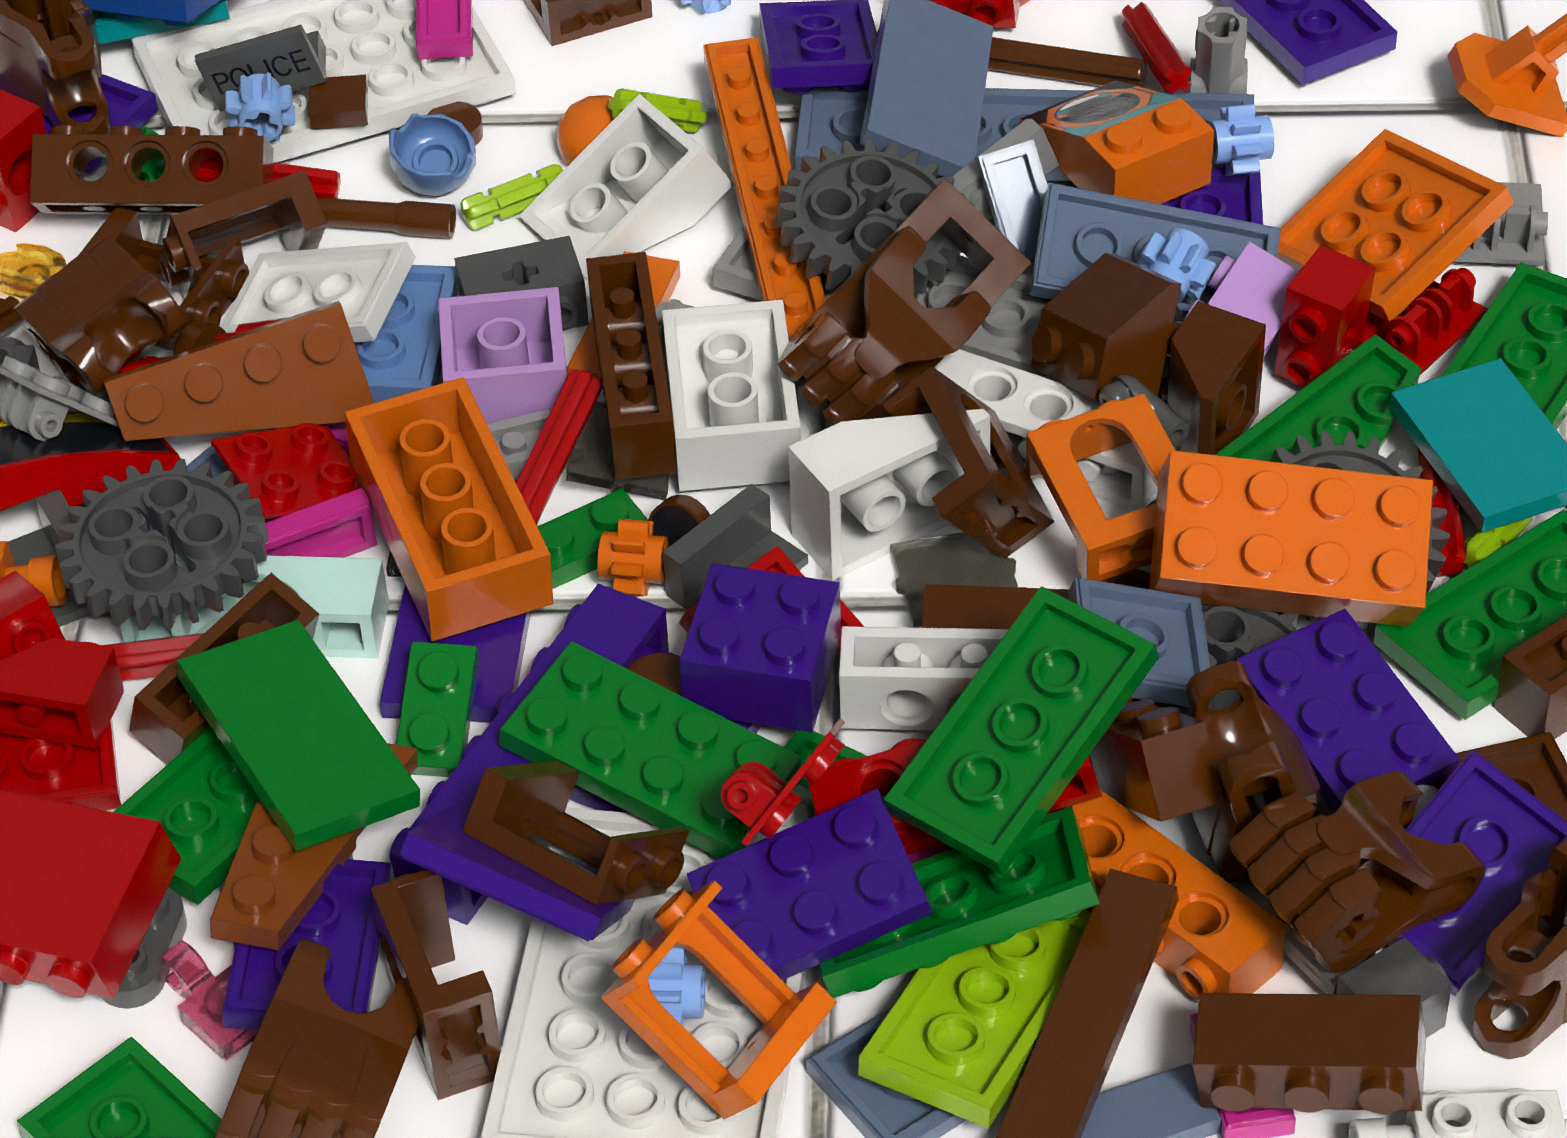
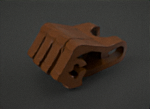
[0,0,112,134]
[778,225,991,425]
[13,236,190,395]
[1186,661,1323,884]
[1229,771,1486,973]
[1472,840,1567,1060]
[215,938,419,1138]

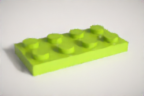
[858,910,1091,1129]

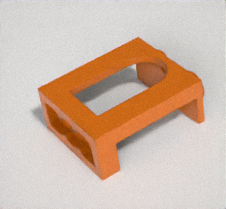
[1026,393,1176,581]
[601,880,837,1119]

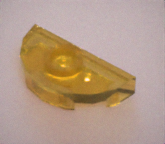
[0,243,66,299]

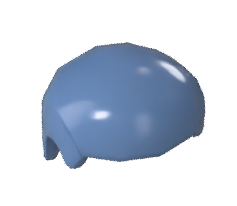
[389,113,476,196]

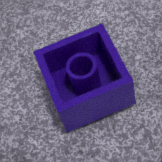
[679,563,841,733]

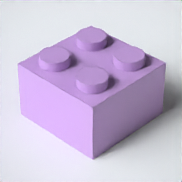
[438,287,567,423]

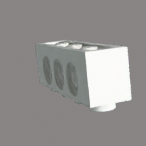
[936,349,1158,511]
[839,626,1009,730]

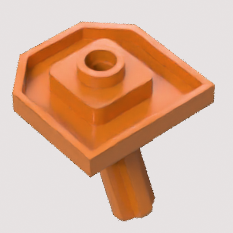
[1447,13,1567,137]

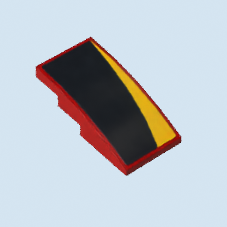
[0,412,180,511]

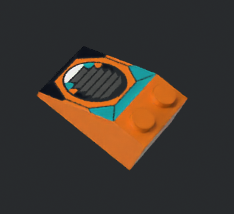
[1020,80,1214,204]

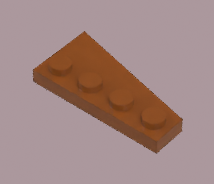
[103,301,374,441]
[210,743,418,950]

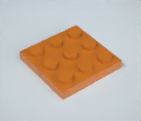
[1277,129,1514,323]

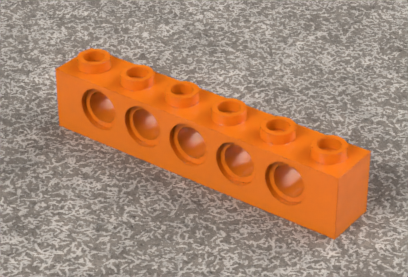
[1046,789,1287,1000]

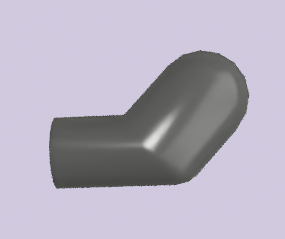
[1099,374,1189,448]

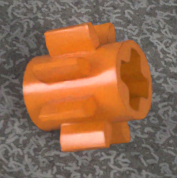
[597,519,669,596]

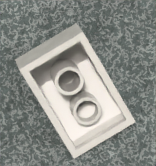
[519,94,734,278]
[662,300,801,491]
[788,409,991,581]

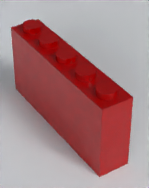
[0,790,181,999]

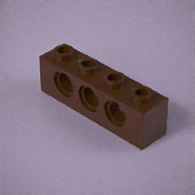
[30,125,274,215]
[586,252,677,480]

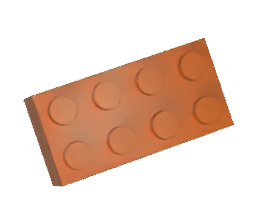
[344,377,554,642]
[1149,450,1433,627]

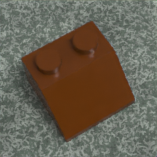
[1030,253,1182,400]
[1162,301,1266,455]

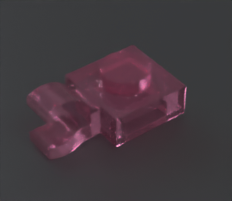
[160,940,258,1062]

